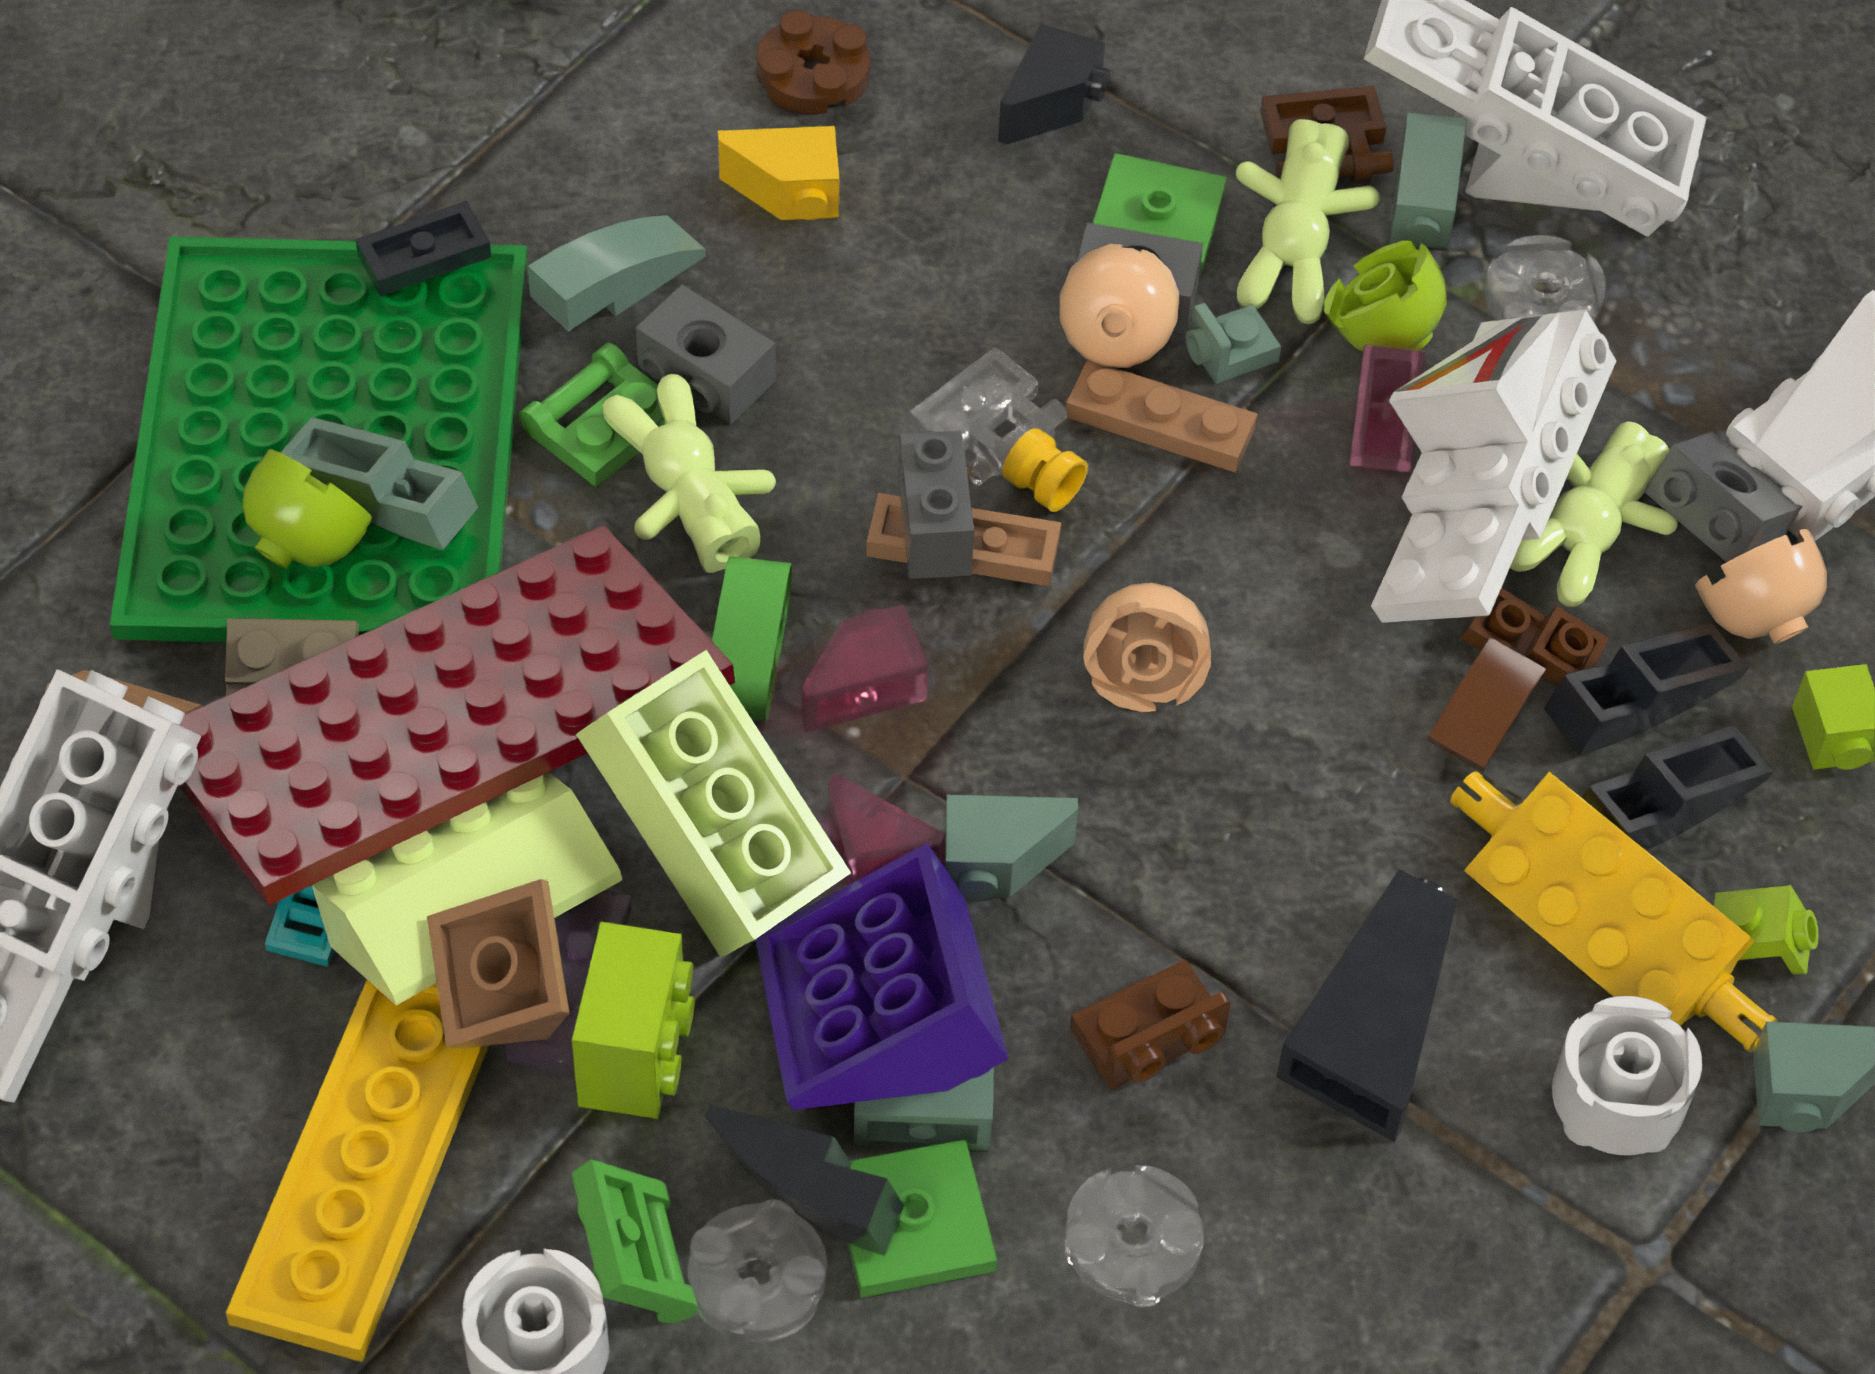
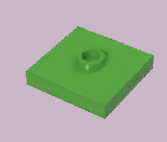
[1093,153,1228,276]
[847,1139,997,1298]

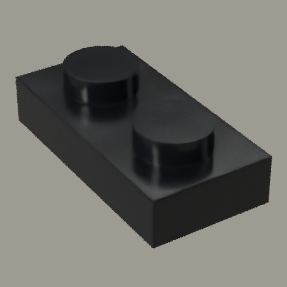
[355,201,491,296]

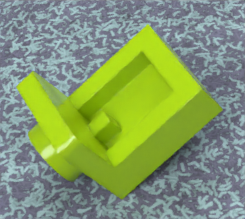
[1714,885,1818,975]

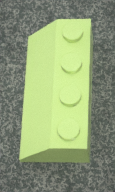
[576,650,851,957]
[312,772,622,1005]

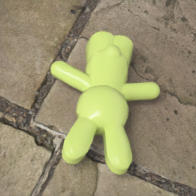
[1236,119,1380,324]
[602,374,776,573]
[1510,421,1678,607]

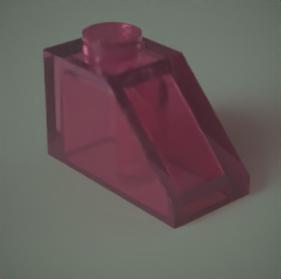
[802,605,928,732]

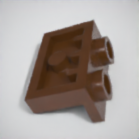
[1070,959,1231,1090]

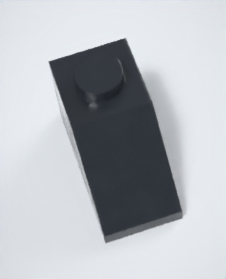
[998,24,1110,144]

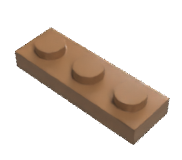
[1065,360,1258,473]
[866,493,1061,586]

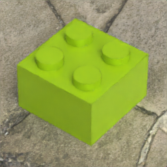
[572,922,695,1119]

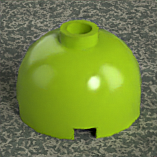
[1324,240,1447,355]
[242,449,372,569]

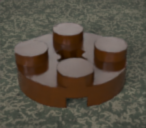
[756,10,870,115]

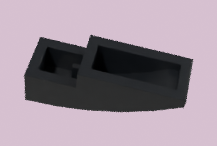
[1544,623,1748,755]
[1582,725,1774,850]
[705,1104,904,1256]

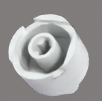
[1552,996,1702,1155]
[462,1249,609,1374]

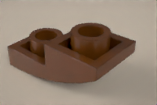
[1460,587,1609,684]
[1427,637,1546,773]

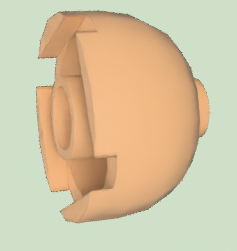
[1059,244,1179,368]
[1695,529,1827,644]
[1083,582,1211,712]

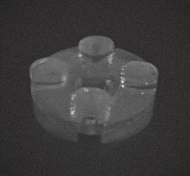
[1485,235,1606,322]
[1065,1165,1204,1308]
[687,1199,828,1343]

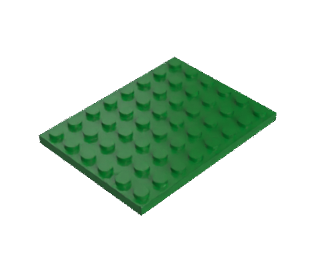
[110,236,528,642]

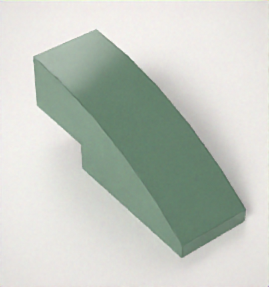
[528,215,706,332]
[281,417,478,550]

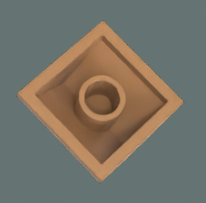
[427,879,569,1049]

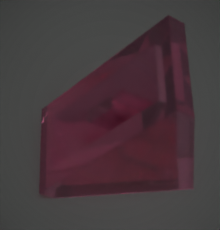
[1349,344,1426,472]
[827,774,946,887]

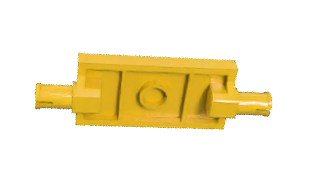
[1450,771,1777,1052]

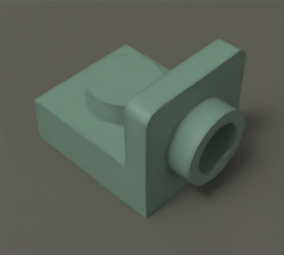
[1185,303,1281,384]

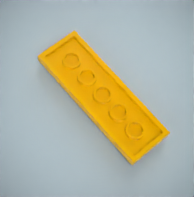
[226,980,489,1362]

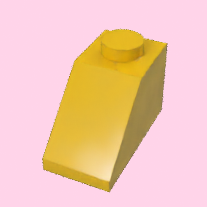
[718,126,839,220]

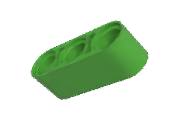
[712,556,792,722]

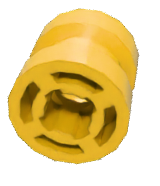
[1002,428,1088,512]

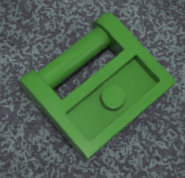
[518,342,665,487]
[571,1159,698,1323]

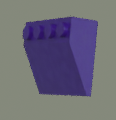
[755,843,1008,1110]

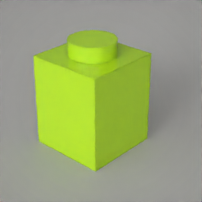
[1792,664,1875,770]

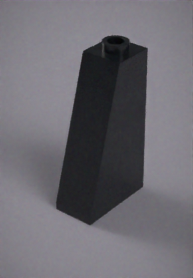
[1276,869,1458,1142]

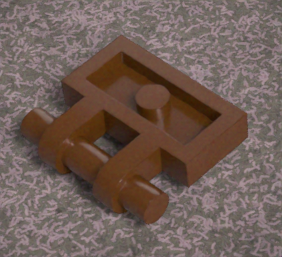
[1260,86,1393,182]

